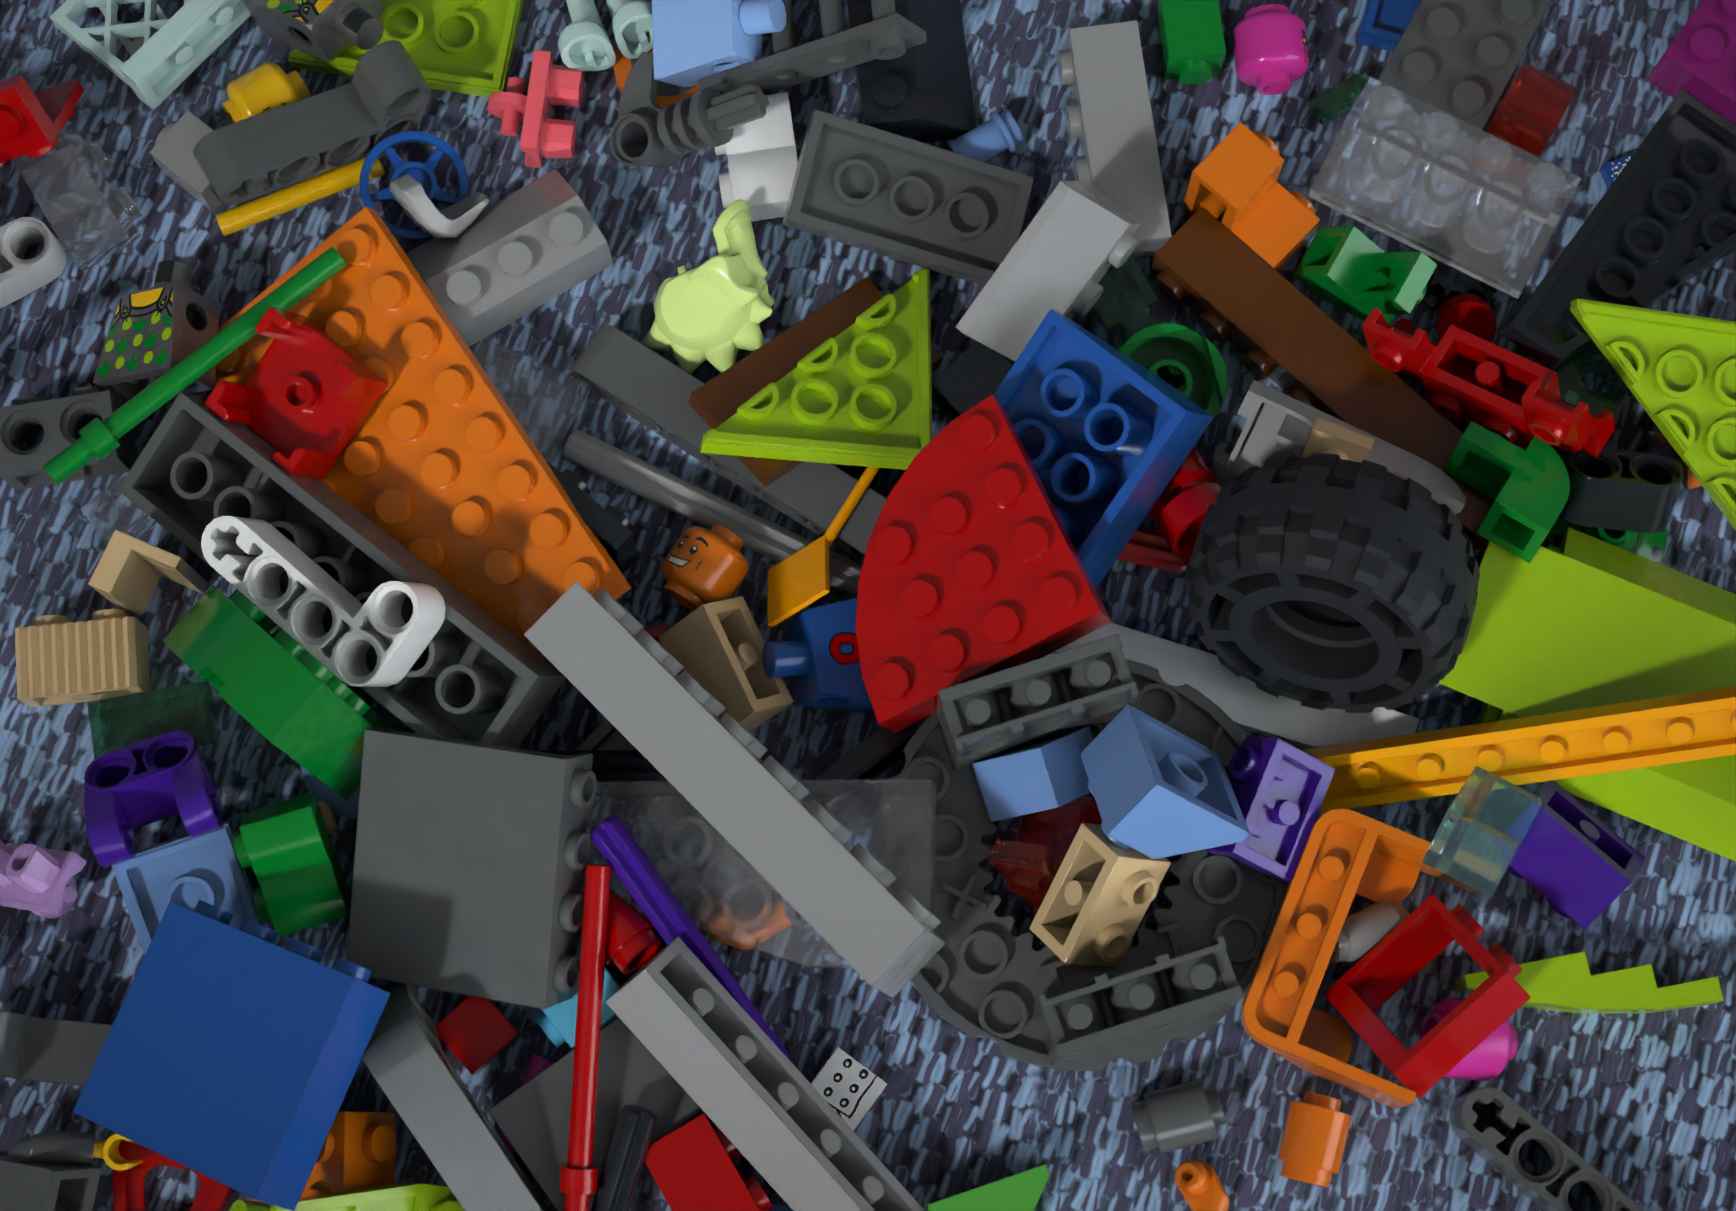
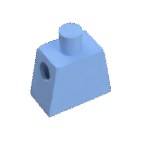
[652,0,786,88]

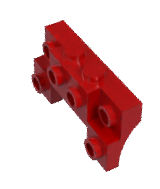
[1362,308,1615,458]

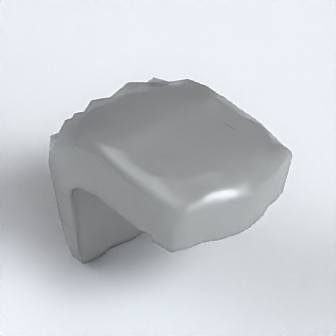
[389,174,490,239]

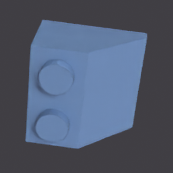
[1080,704,1250,859]

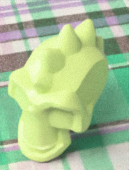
[645,199,775,375]

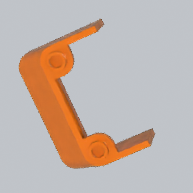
[1240,808,1500,1109]

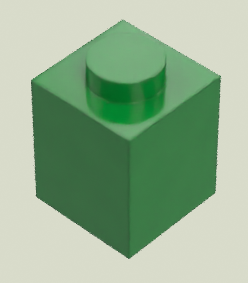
[1155,0,1226,85]

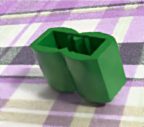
[233,792,351,937]

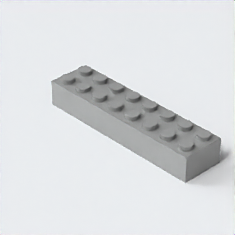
[524,581,946,998]

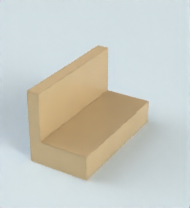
[88,529,209,618]

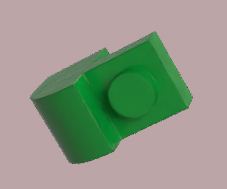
[1293,226,1437,323]
[1443,421,1570,563]

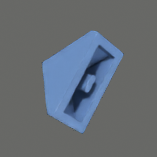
[972,726,1094,822]

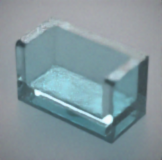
[1422,766,1542,898]

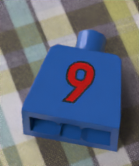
[762,597,875,714]

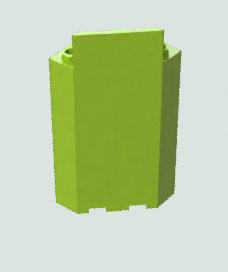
[1439,527,1736,862]

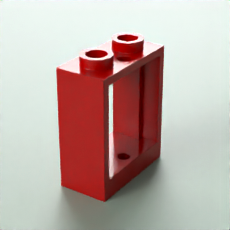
[1323,894,1531,1099]

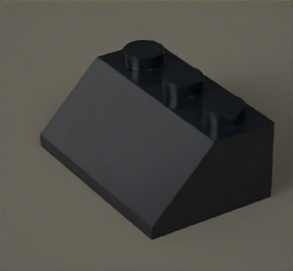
[846,0,977,143]

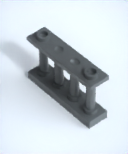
[698,0,927,95]

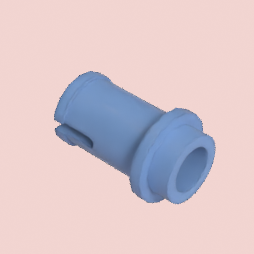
[946,110,1023,162]

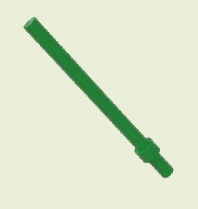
[42,247,347,485]

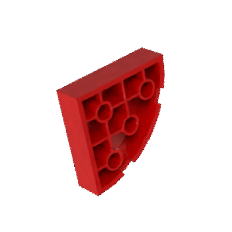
[856,395,1112,733]

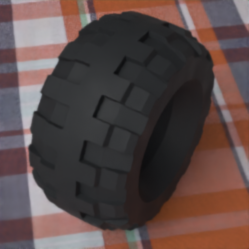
[1185,453,1480,713]

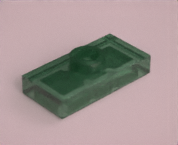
[87,681,218,760]

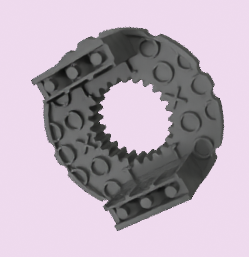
[872,634,1290,1071]

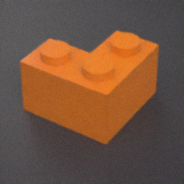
[1181,122,1320,273]

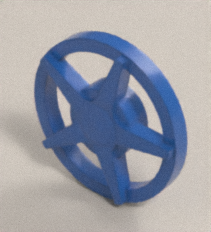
[359,131,468,240]

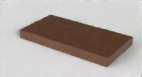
[689,277,943,487]

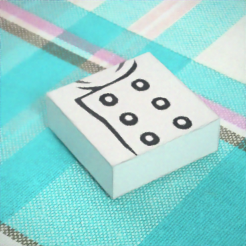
[811,1047,887,1131]

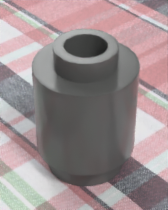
[1130,1078,1226,1154]

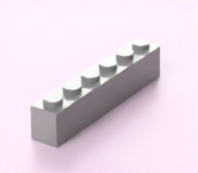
[605,937,925,1211]

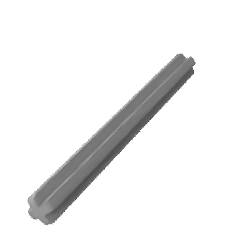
[562,430,862,598]

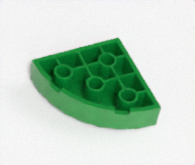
[163,585,388,800]

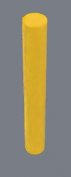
[216,157,385,236]

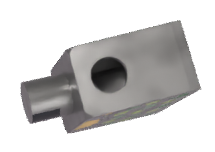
[243,0,384,61]
[93,260,219,400]

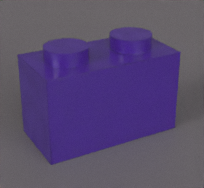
[1489,780,1645,930]

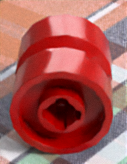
[1148,447,1223,559]

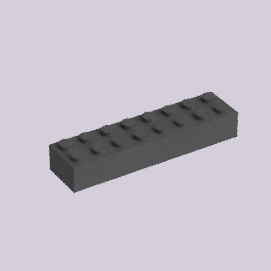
[117,392,566,748]

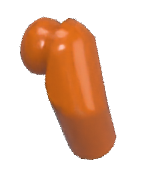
[1174,1160,1230,1211]

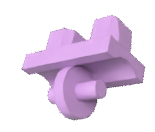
[0,841,87,919]

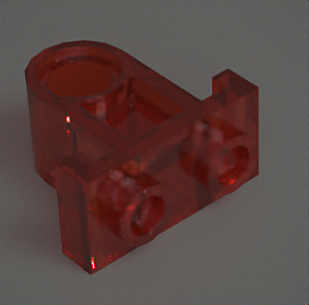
[1468,62,1577,190]
[988,795,1102,916]

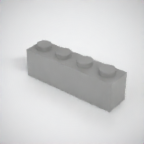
[1057,20,1172,260]

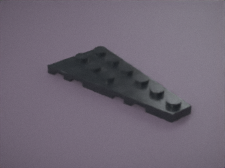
[1502,88,1736,370]

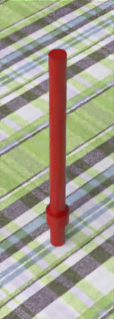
[559,864,611,1211]

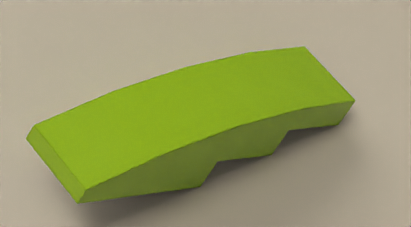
[1453,951,1724,1014]

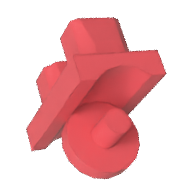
[487,50,584,168]

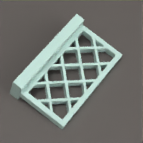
[50,0,251,110]

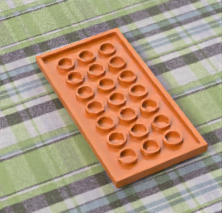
[215,206,632,656]

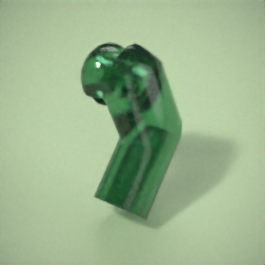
[1309,74,1397,125]

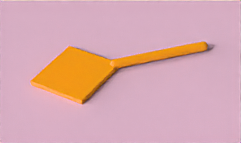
[767,467,880,628]

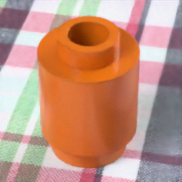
[1278,1092,1352,1188]

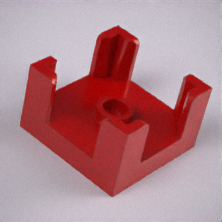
[204,306,389,480]

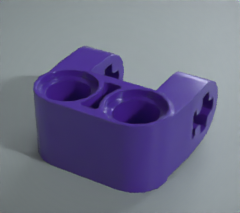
[84,730,224,868]

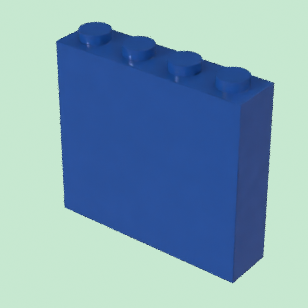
[73,900,391,1211]

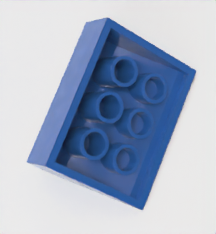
[993,309,1214,589]

